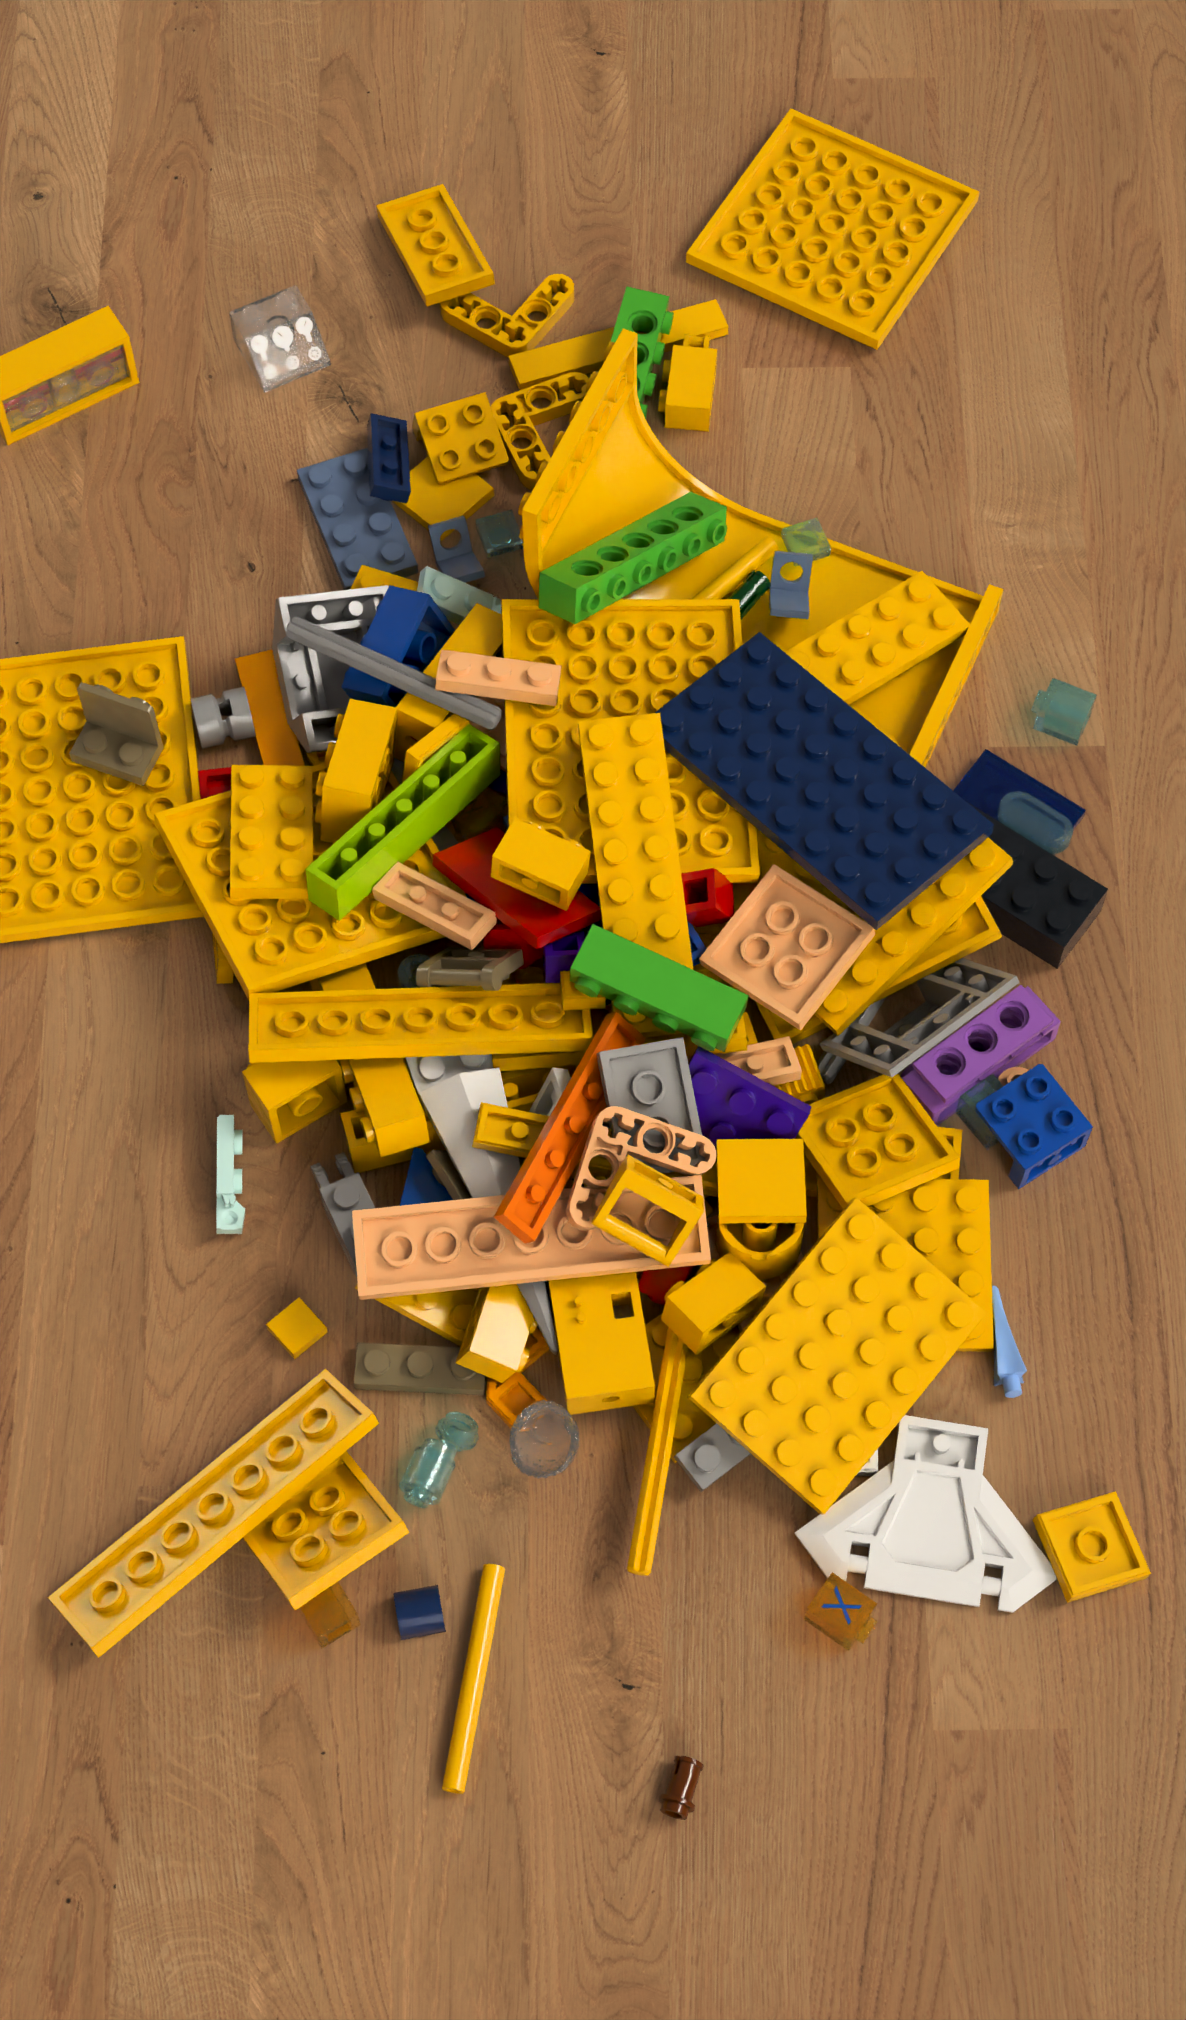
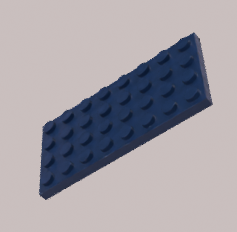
[655,632,994,930]

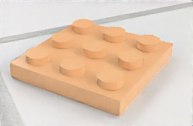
[699,864,876,1031]

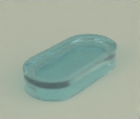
[998,791,1073,854]

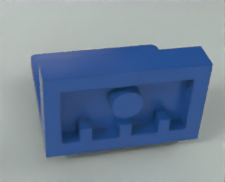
[975,1064,1093,1189]

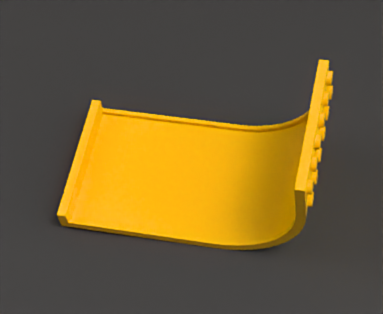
[518,328,1004,768]

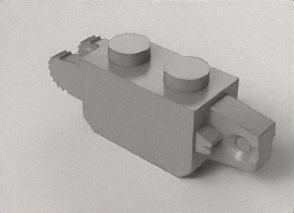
[310,1152,375,1277]

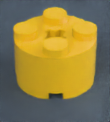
[716,1216,804,1282]

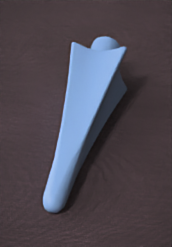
[992,1286,1027,1398]

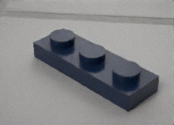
[367,413,411,503]

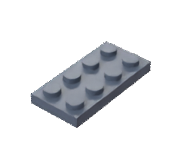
[297,448,418,590]

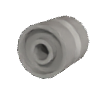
[190,687,256,749]

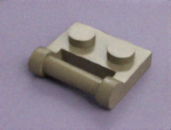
[416,947,524,991]

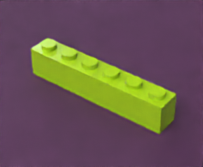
[305,724,501,921]

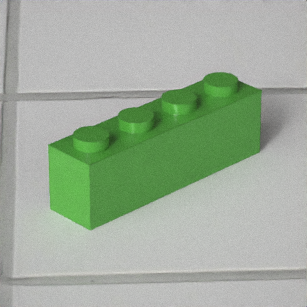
[570,924,749,1052]

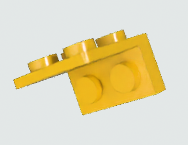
[412,392,509,484]

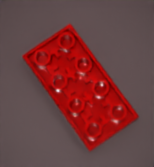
[432,827,601,949]

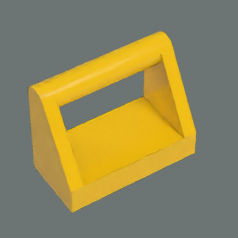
[591,1154,704,1267]

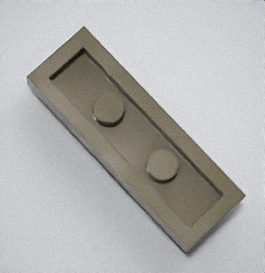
[354,1342,486,1395]

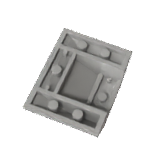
[272,585,389,753]
[820,958,1020,1077]

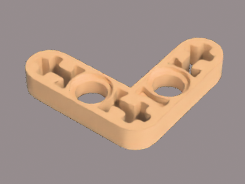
[566,1106,716,1231]

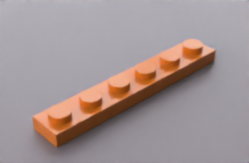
[493,1011,646,1244]

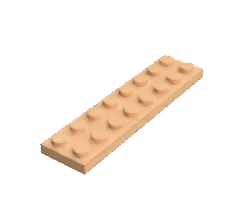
[352,1175,711,1300]

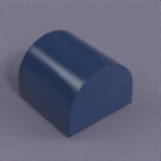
[393,1585,446,1640]

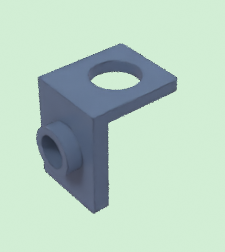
[428,516,485,583]
[769,551,813,619]

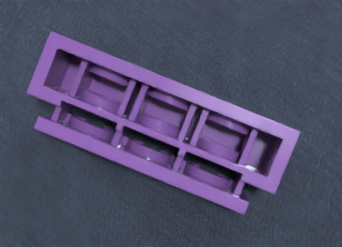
[900,985,1061,1126]

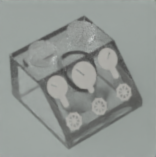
[229,285,331,393]

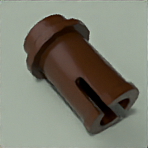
[658,1756,704,1820]

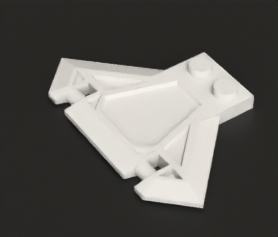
[794,1415,1057,1613]

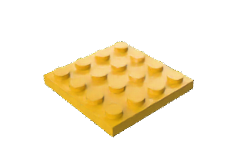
[817,1178,994,1352]

